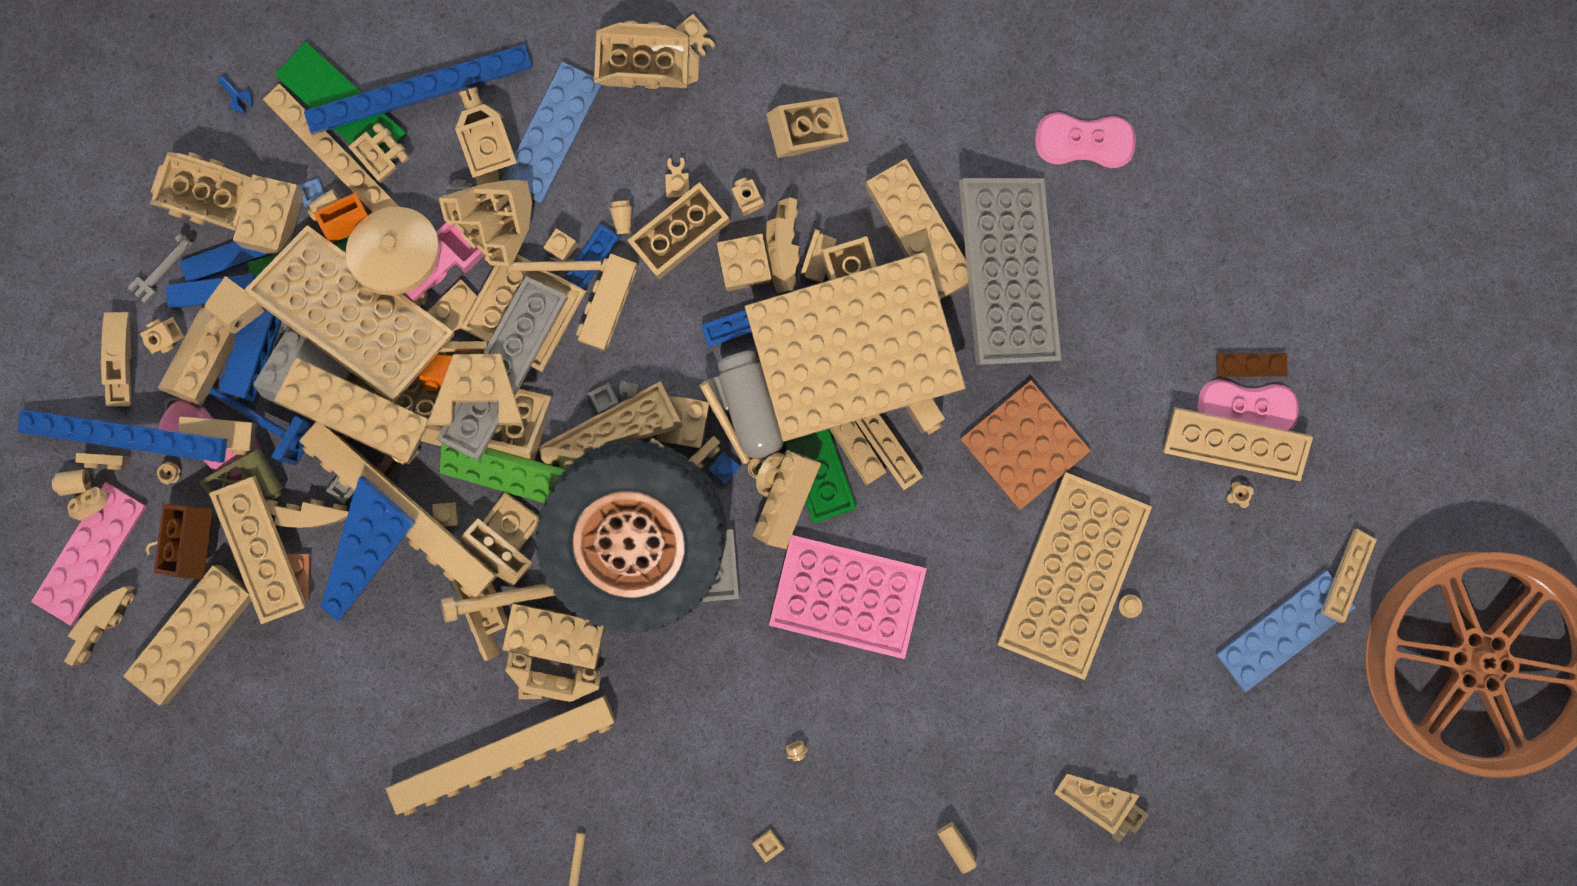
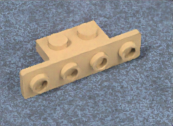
[451,580,508,661]

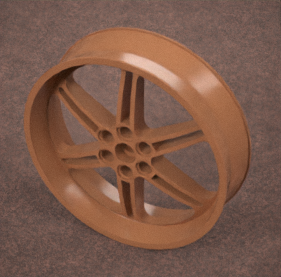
[1366,552,1577,778]

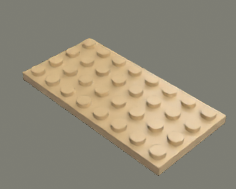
[244,225,454,403]
[997,472,1152,680]

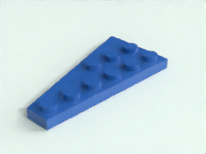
[320,475,416,622]

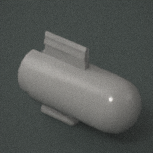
[703,350,784,459]

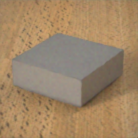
[588,383,619,414]
[326,475,355,505]

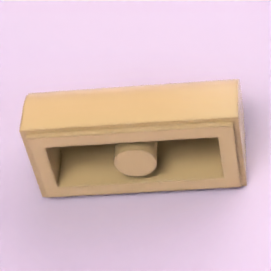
[937,822,977,874]

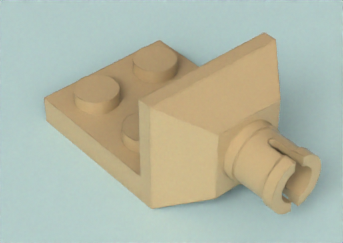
[455,87,517,178]

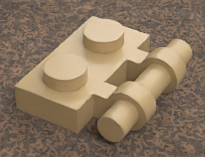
[348,123,410,183]

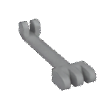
[128,233,194,304]

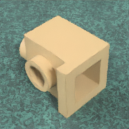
[731,178,764,216]

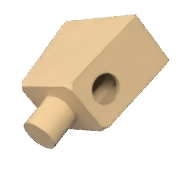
[204,276,264,335]

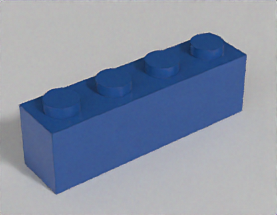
[219,307,281,402]

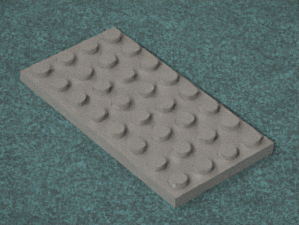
[959,178,1061,365]

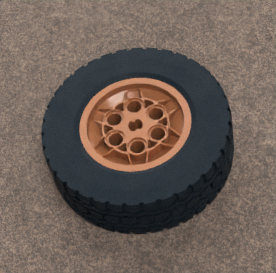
[536,440,727,633]

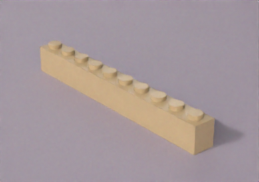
[299,421,498,597]
[386,695,616,816]

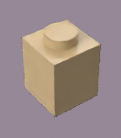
[543,228,579,261]

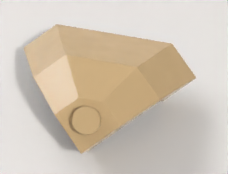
[439,180,532,267]

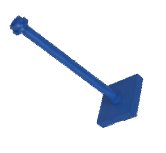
[209,386,315,466]

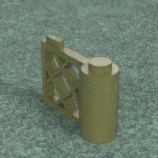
[199,448,284,505]

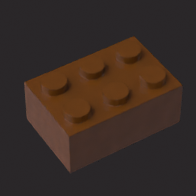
[153,504,213,579]

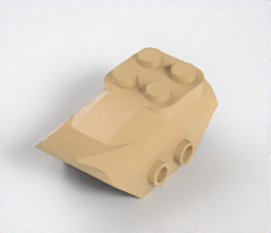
[594,21,699,89]
[150,152,251,231]

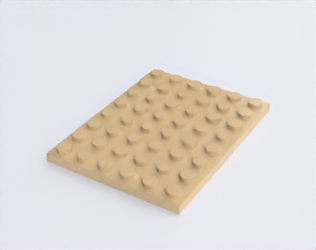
[745,252,965,442]

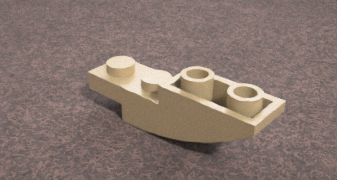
[766,197,799,294]
[101,312,132,406]
[265,499,349,528]
[64,586,136,666]

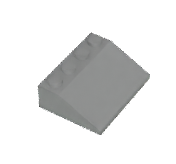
[253,326,351,403]

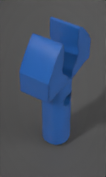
[218,75,253,113]

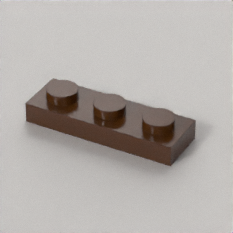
[1216,353,1288,377]

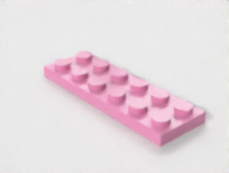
[31,482,147,626]

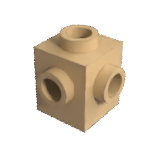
[140,317,184,354]

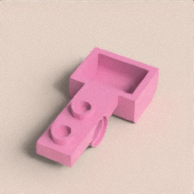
[405,222,485,302]

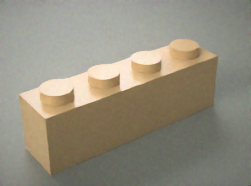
[576,254,638,352]
[753,450,821,549]

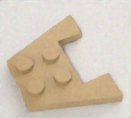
[428,354,524,426]

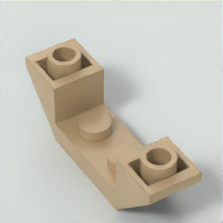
[505,652,601,702]

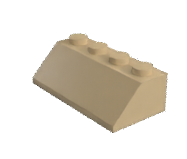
[158,307,236,407]

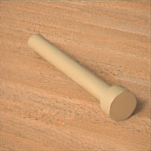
[441,583,554,623]

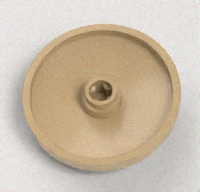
[346,207,440,295]

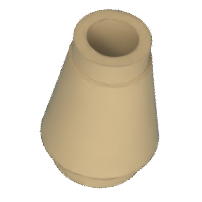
[609,200,632,234]

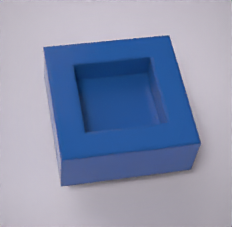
[708,452,741,484]

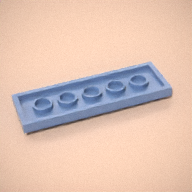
[501,62,603,204]
[1215,571,1356,692]

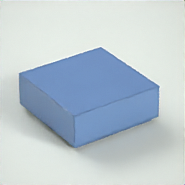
[298,178,325,207]

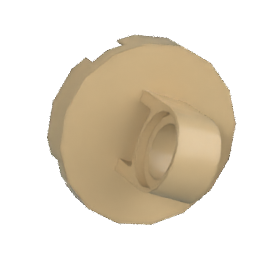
[748,453,785,498]

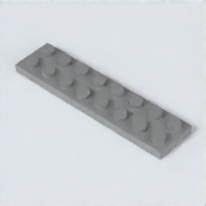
[436,276,568,461]

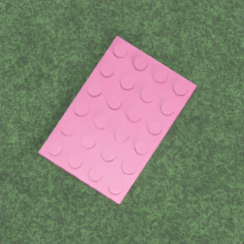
[769,535,927,659]

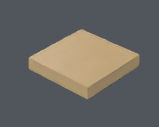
[483,492,539,551]

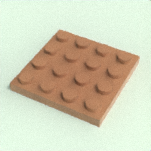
[960,380,1091,510]

